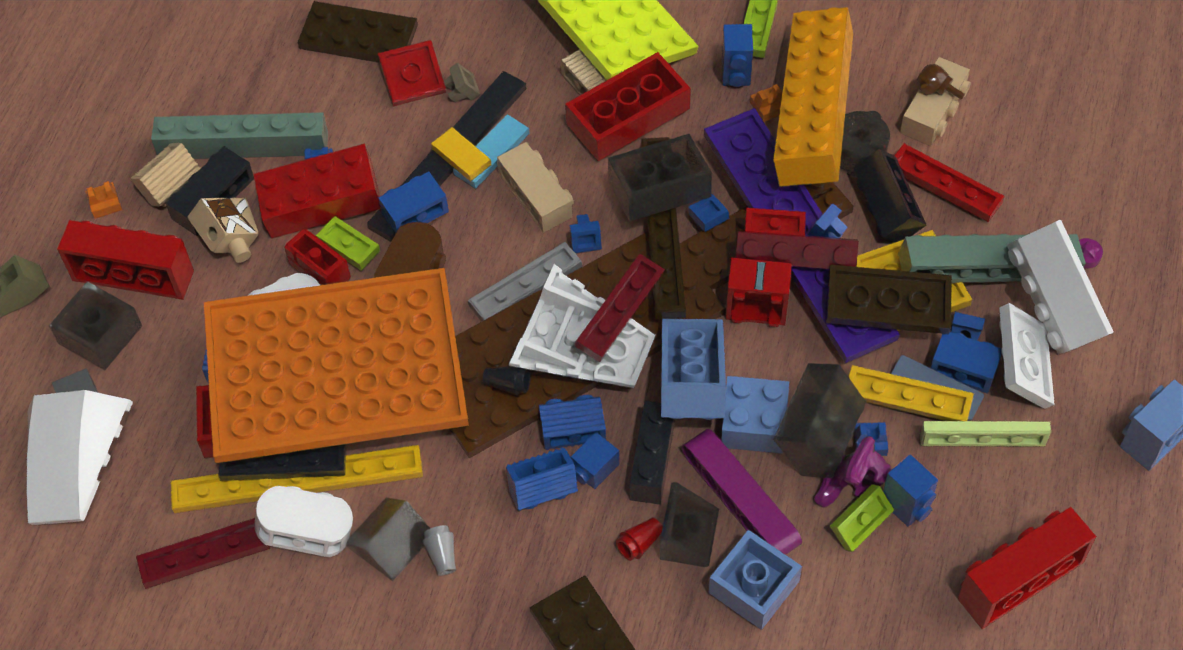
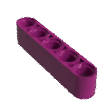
[682,429,802,555]

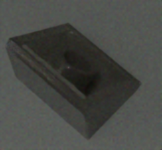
[660,482,719,567]
[346,497,430,581]

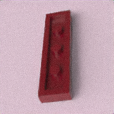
[735,231,859,269]
[574,253,665,362]
[136,518,270,589]

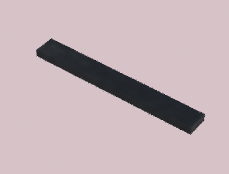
[367,71,526,242]

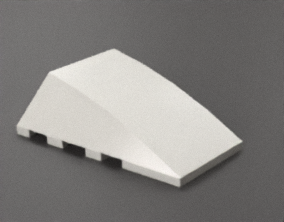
[509,264,655,388]
[27,390,133,525]

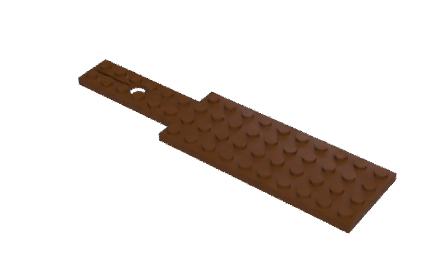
[449,182,854,458]

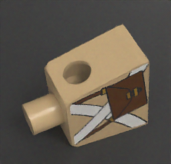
[188,198,258,263]

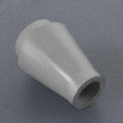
[423,525,456,576]

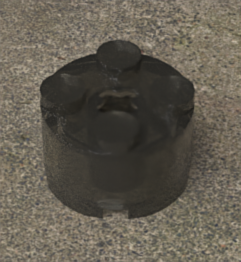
[840,111,890,177]

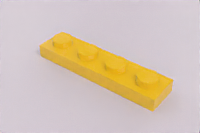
[844,365,974,421]

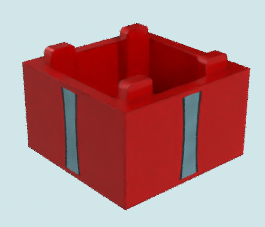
[726,258,792,327]

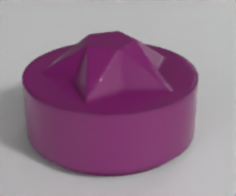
[1079,238,1103,269]

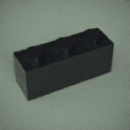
[166,146,254,236]
[853,149,927,242]
[630,401,675,505]

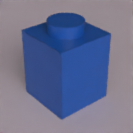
[571,432,620,490]

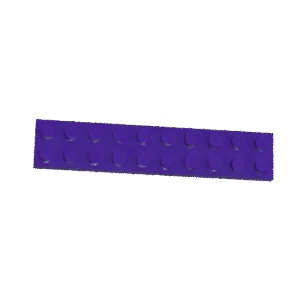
[703,108,900,363]

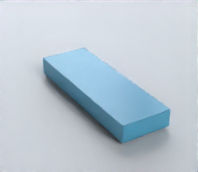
[453,114,530,189]

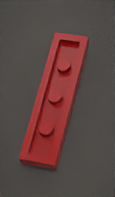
[894,143,1005,222]

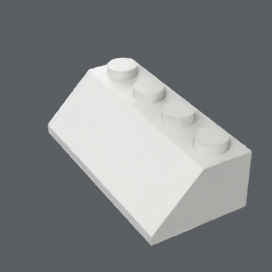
[1007,220,1114,354]

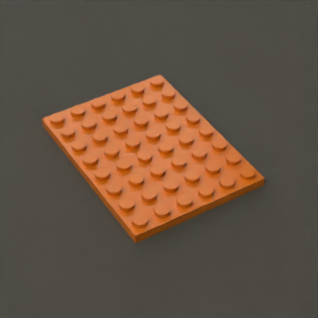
[204,268,469,463]

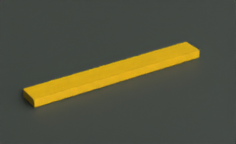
[171,445,423,513]

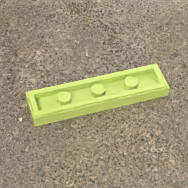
[920,421,1051,446]

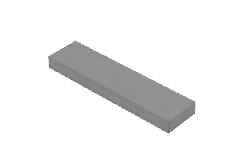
[468,242,582,322]

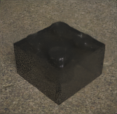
[49,281,142,370]

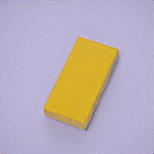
[431,127,491,182]

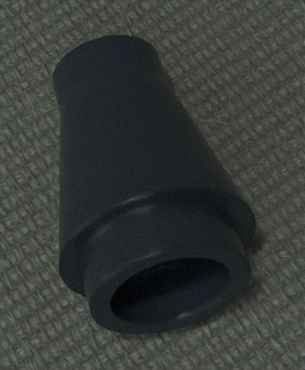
[483,366,531,395]

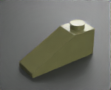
[0,255,49,317]

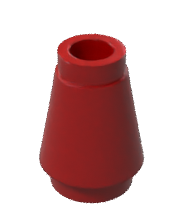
[616,517,664,561]

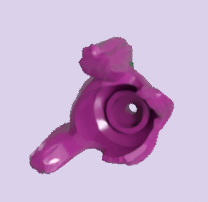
[814,436,892,507]

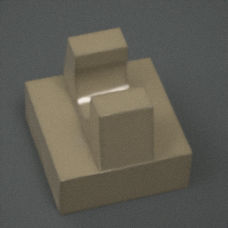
[444,63,481,102]

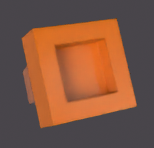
[750,84,783,122]
[85,181,122,219]

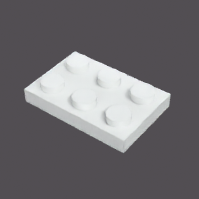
[999,303,1055,409]

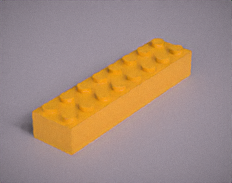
[773,7,853,186]

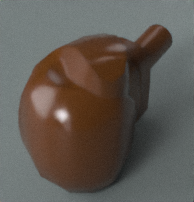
[917,64,965,100]

